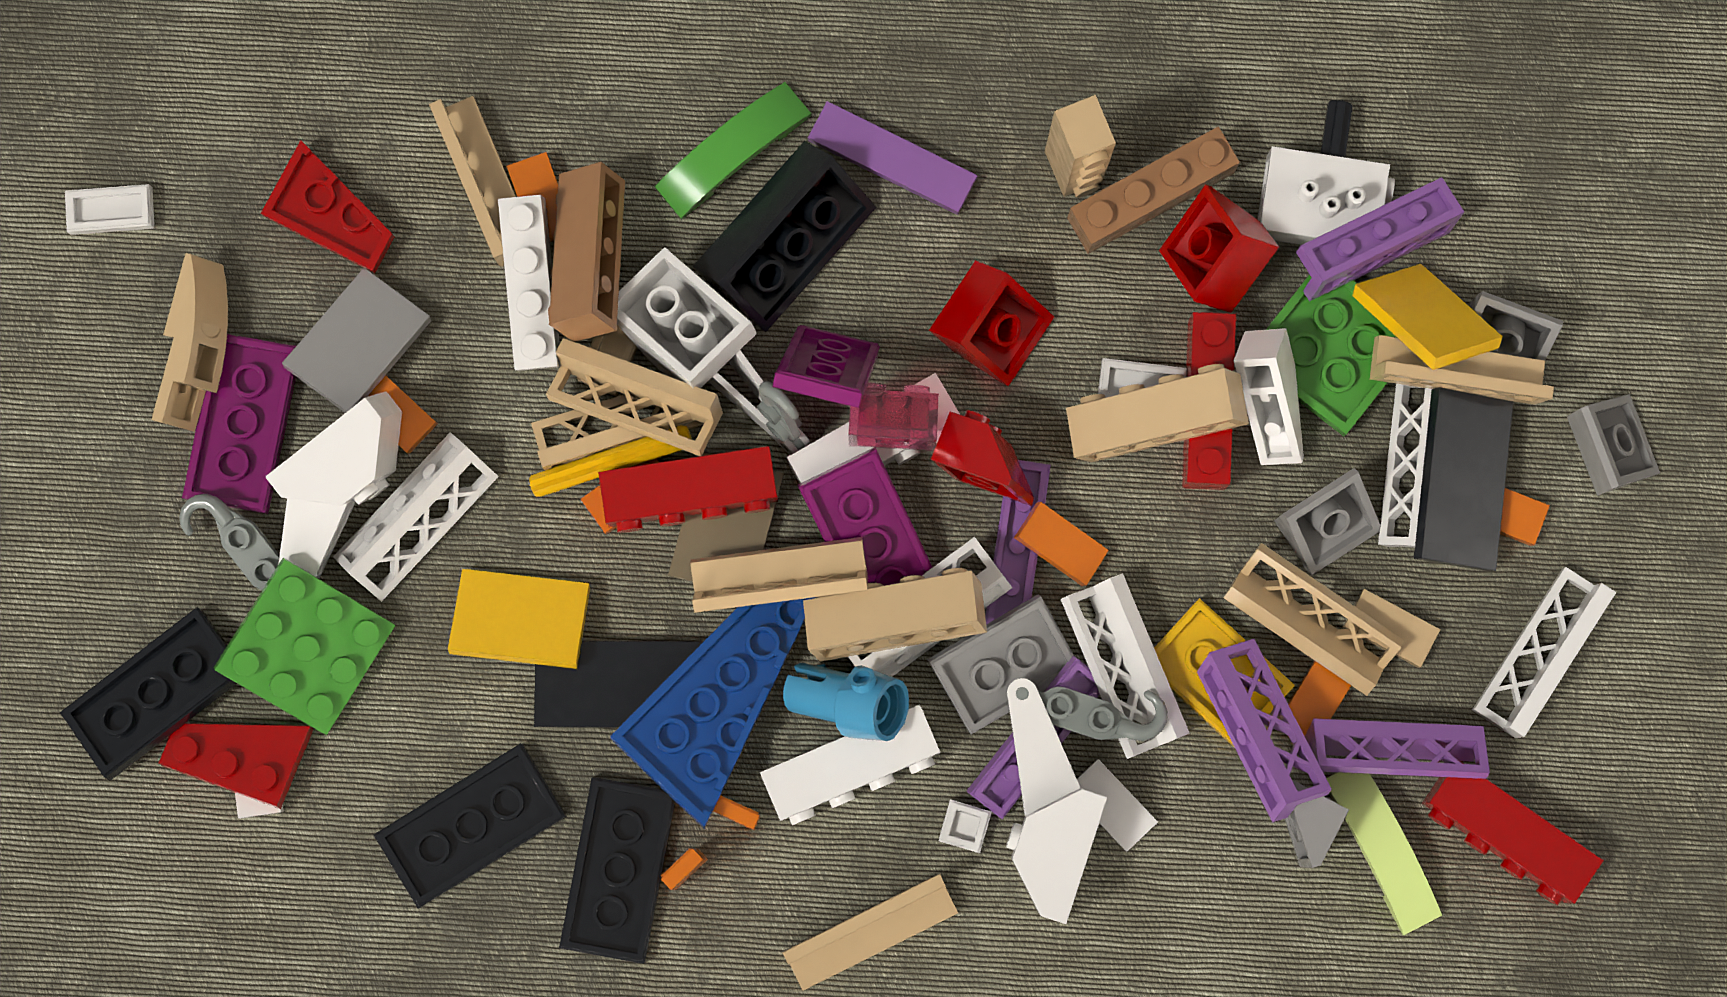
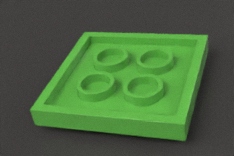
[1266,275,1397,437]
[214,557,395,735]

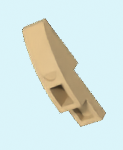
[151,253,228,432]

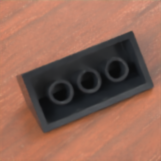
[693,141,877,332]

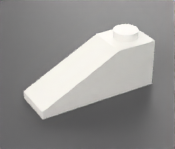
[1234,328,1304,465]

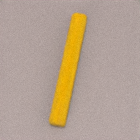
[529,425,692,497]

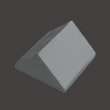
[1469,291,1564,360]
[1567,394,1660,496]
[1274,468,1381,576]
[1285,780,1349,868]

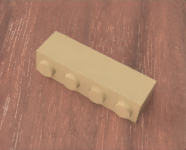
[1045,95,1116,198]
[1066,364,1249,462]
[803,568,987,661]

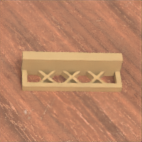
[429,96,516,267]
[1369,335,1554,405]
[546,338,723,456]
[531,394,704,470]
[690,537,868,613]
[1224,543,1405,696]
[783,874,958,991]

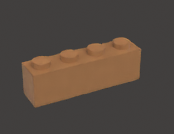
[1067,126,1240,254]
[548,162,625,342]

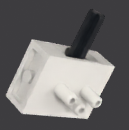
[1257,100,1395,245]

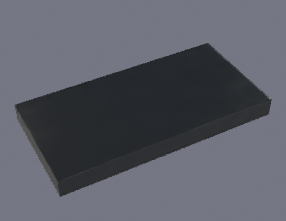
[1414,387,1513,572]
[60,607,237,781]
[534,641,703,728]
[374,743,567,909]
[559,777,676,964]

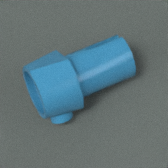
[783,663,909,741]

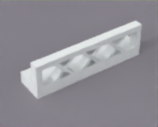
[1378,384,1432,548]
[333,432,499,602]
[849,537,1012,677]
[1472,567,1616,738]
[1061,573,1190,759]

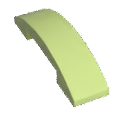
[1326,772,1442,935]

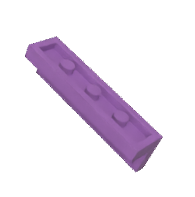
[1296,177,1464,302]
[1197,639,1332,823]
[1305,719,1490,779]

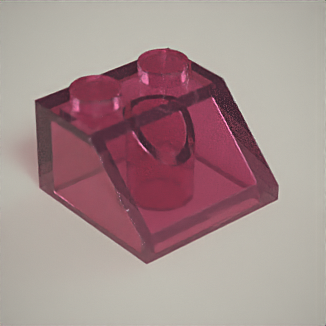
[848,383,939,451]

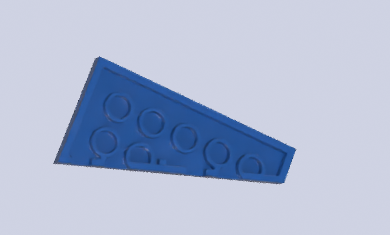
[610,597,816,829]

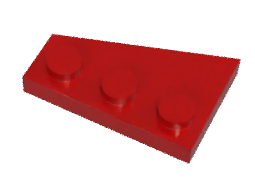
[260,140,395,274]
[158,724,314,809]

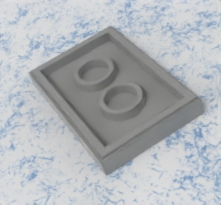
[282,268,431,413]
[927,594,1075,735]

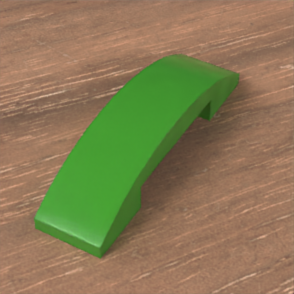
[655,82,812,220]

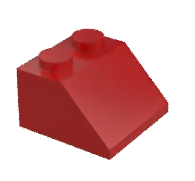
[1159,184,1279,313]
[929,260,1054,386]
[931,410,1035,506]

